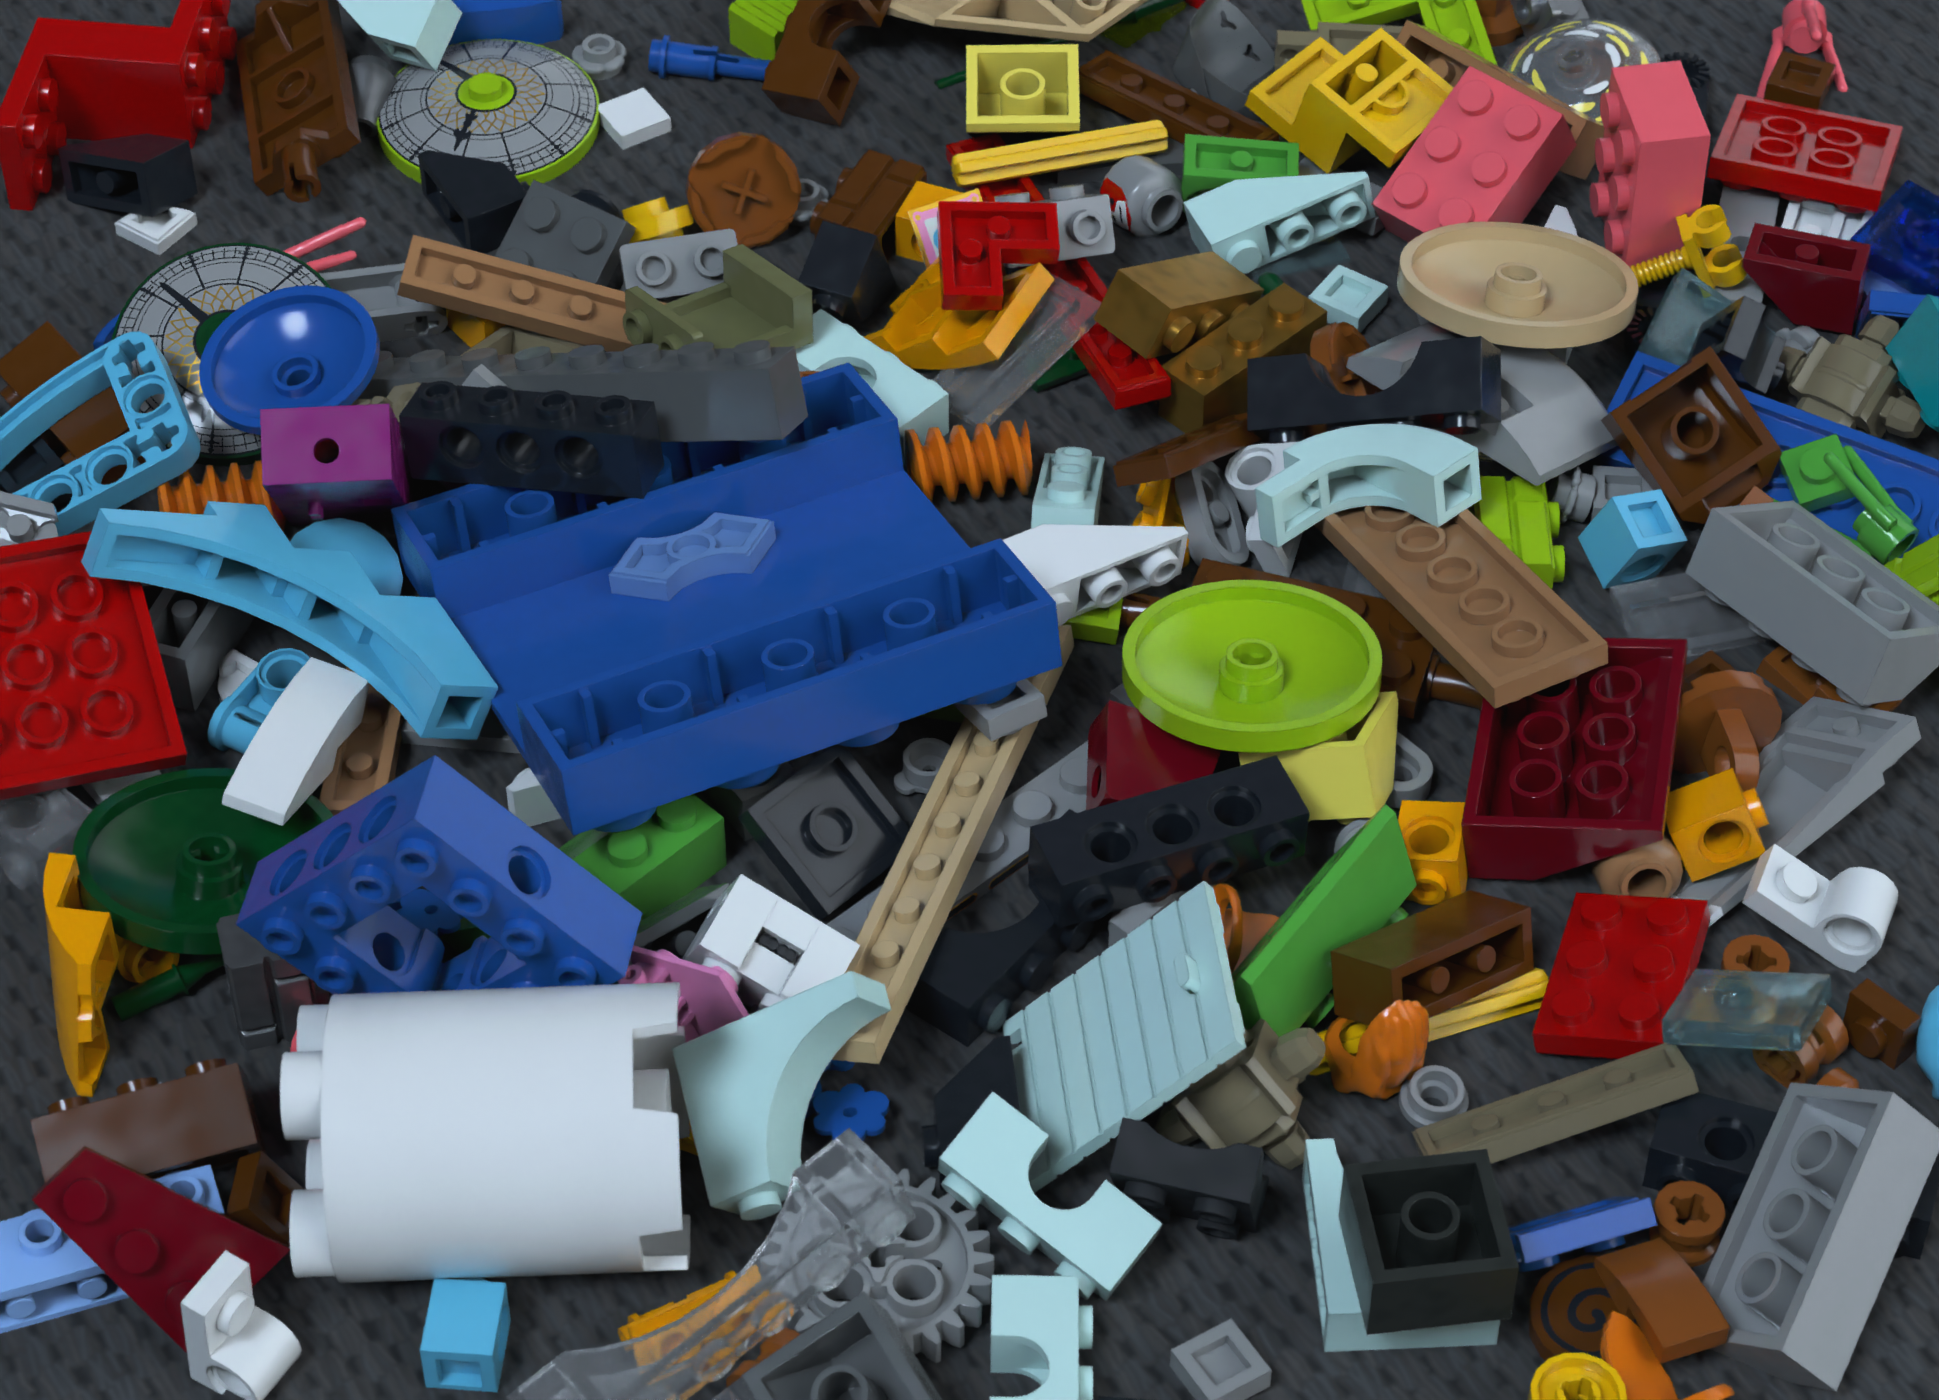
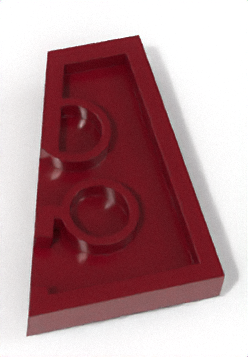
[31,1145,290,1353]

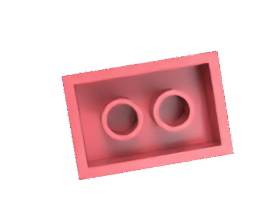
[1590,60,1711,271]
[1372,66,1577,243]

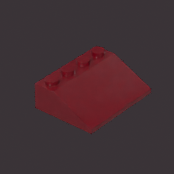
[1461,638,1688,880]

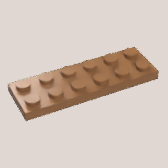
[1314,506,1608,709]

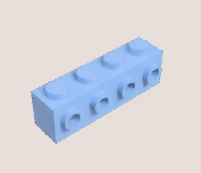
[0,1164,225,1334]

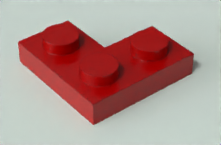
[937,201,1060,311]

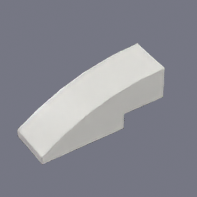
[221,657,369,826]

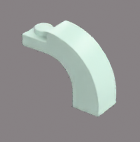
[1255,424,1482,548]

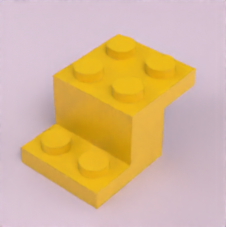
[1245,27,1454,174]

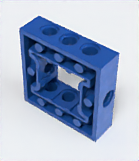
[235,755,642,994]

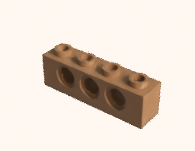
[1396,20,1604,180]

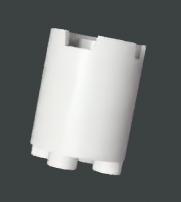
[280,982,691,1283]

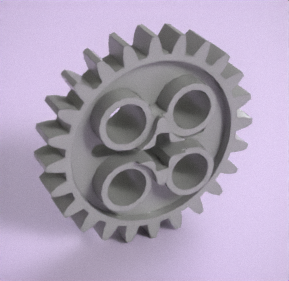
[762,1166,994,1363]

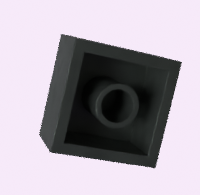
[1338,1149,1519,1335]

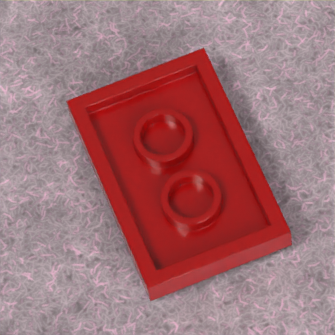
[1532,892,1711,1059]

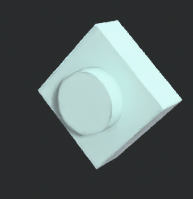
[1308,264,1389,332]

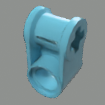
[207,648,310,754]

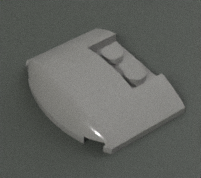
[1346,322,1618,486]

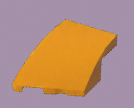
[863,257,1055,370]
[43,852,120,1097]

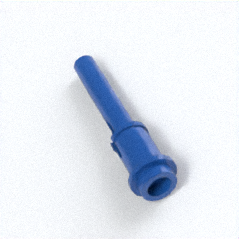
[648,35,772,81]

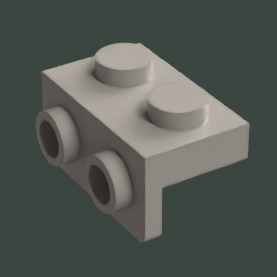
[995,184,1115,268]
[619,229,738,303]

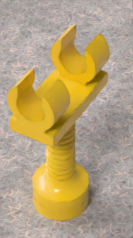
[1630,204,1747,295]

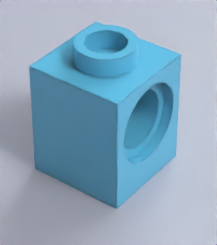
[1577,489,1688,589]
[420,1278,511,1392]

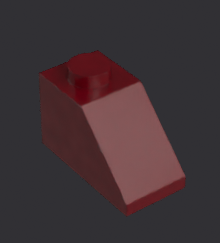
[1742,223,1871,335]

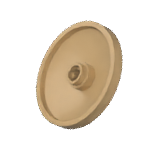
[1397,222,1639,349]

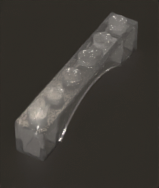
[506,1128,916,1400]

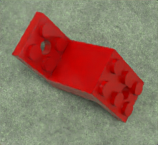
[0,0,238,211]

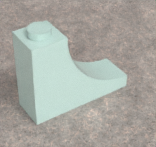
[672,971,891,1220]
[1302,1138,1512,1352]

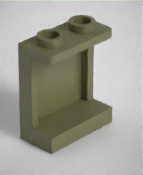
[623,244,813,350]

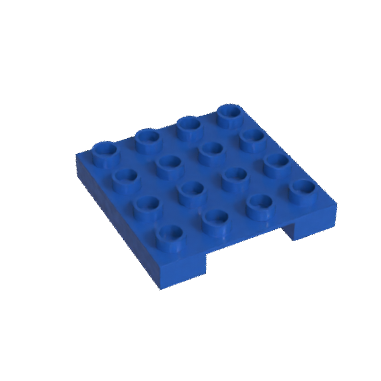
[391,362,1062,836]

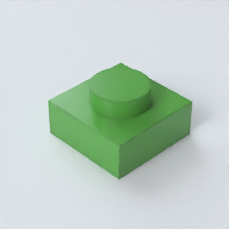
[1778,433,1855,512]

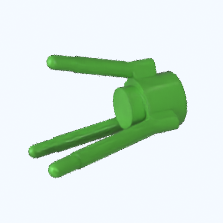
[1771,445,1919,565]

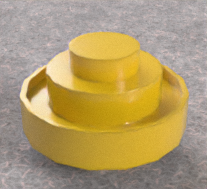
[621,196,694,243]

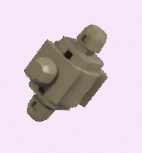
[1779,315,1926,439]
[1155,1018,1326,1170]

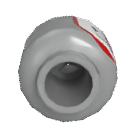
[1100,155,1183,238]

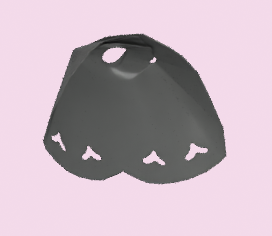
[1172,0,1275,121]

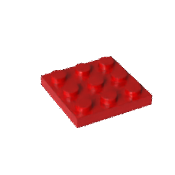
[1707,94,1903,213]

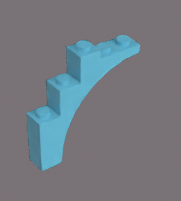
[81,501,498,740]

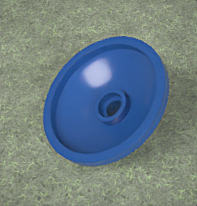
[199,285,380,435]

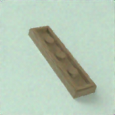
[1412,1041,1699,1164]

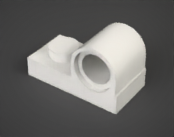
[1225,442,1303,577]
[1742,844,1898,973]
[180,1250,302,1400]

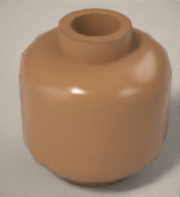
[1589,830,1683,898]

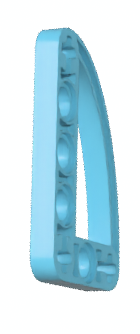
[0,331,201,536]

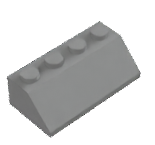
[1685,500,1939,707]
[1702,1082,1939,1391]

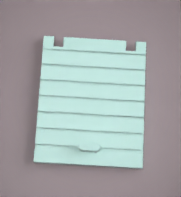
[1002,880,1246,1193]

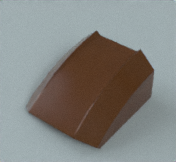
[1601,346,1782,524]

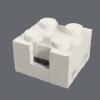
[682,874,860,1015]

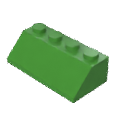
[441,794,727,954]
[1231,804,1417,1037]

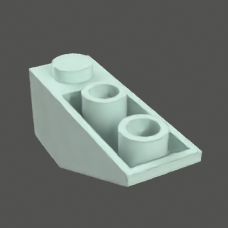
[337,0,462,71]
[1183,171,1376,274]
[1031,447,1105,529]

